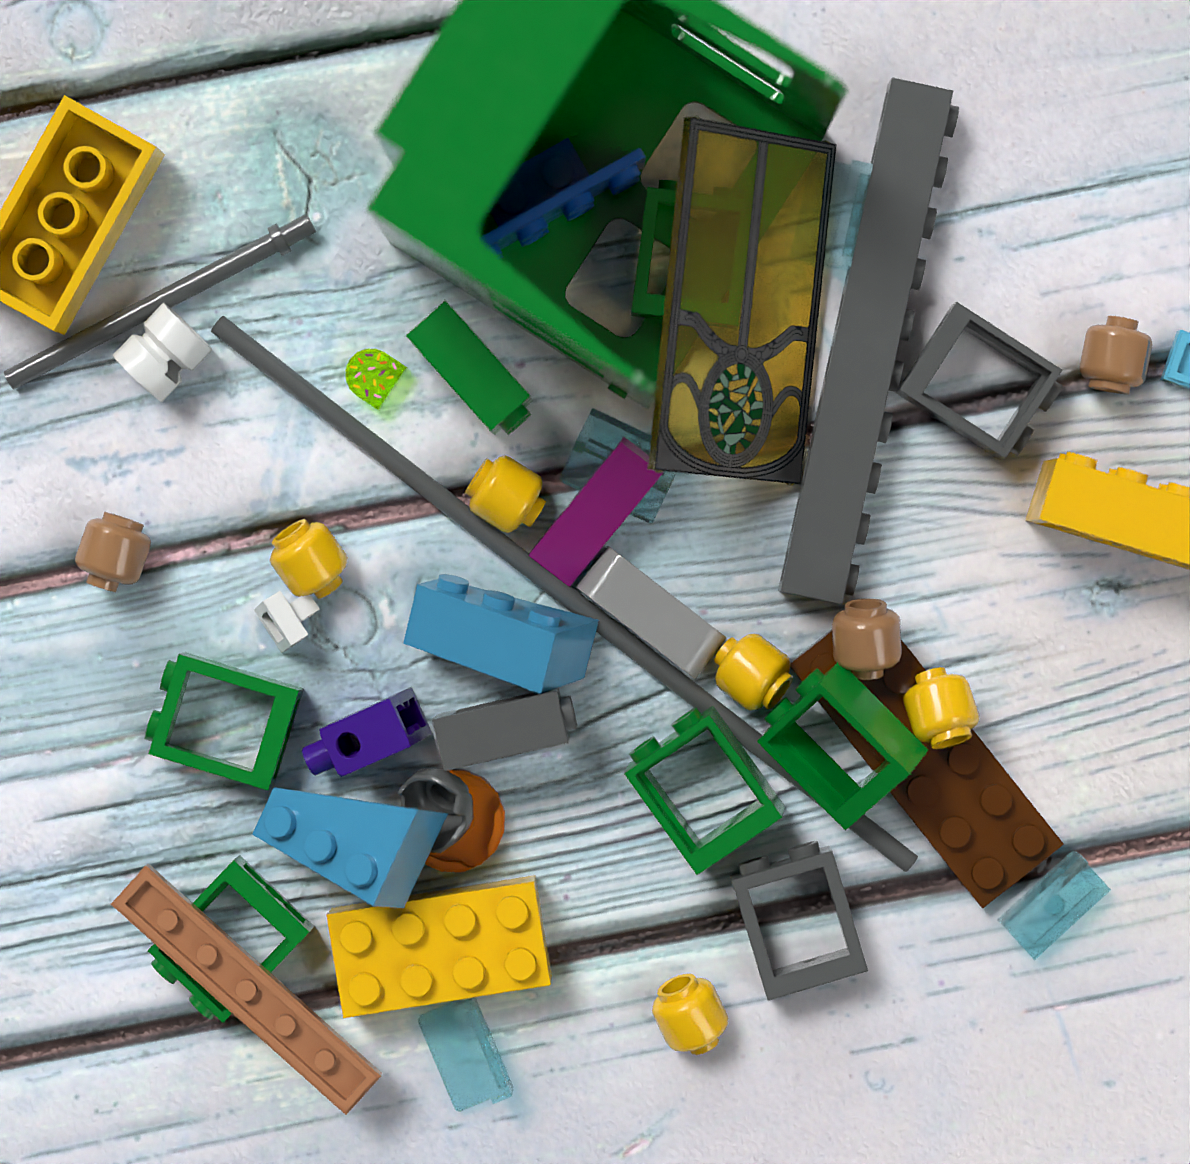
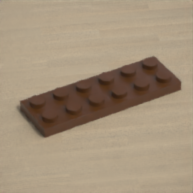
[790,629,1064,909]

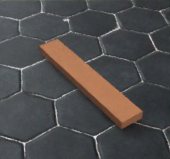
[111,863,382,1115]

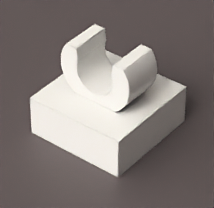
[254,591,320,653]

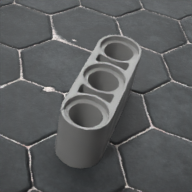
[577,546,727,679]

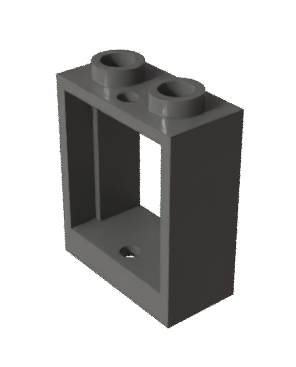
[895,302,1062,460]
[432,688,577,771]
[730,841,868,1001]

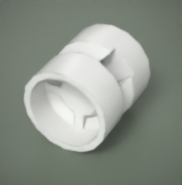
[113,303,213,402]

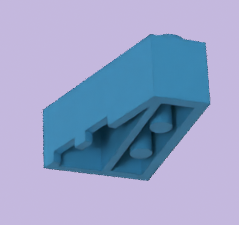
[403,574,599,694]
[252,787,448,908]

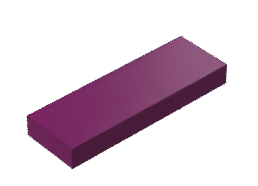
[528,437,664,587]

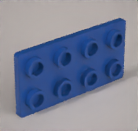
[481,138,646,259]

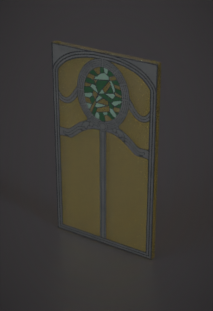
[648,116,837,486]

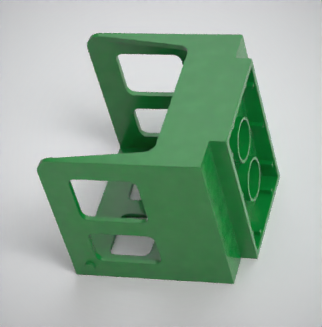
[366,0,848,410]

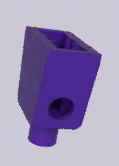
[302,687,433,777]

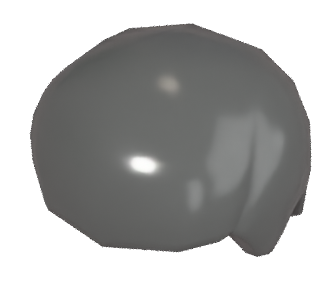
[397,768,473,853]

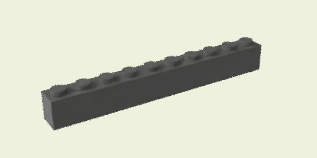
[778,77,959,604]

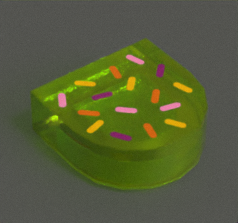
[345,349,408,411]

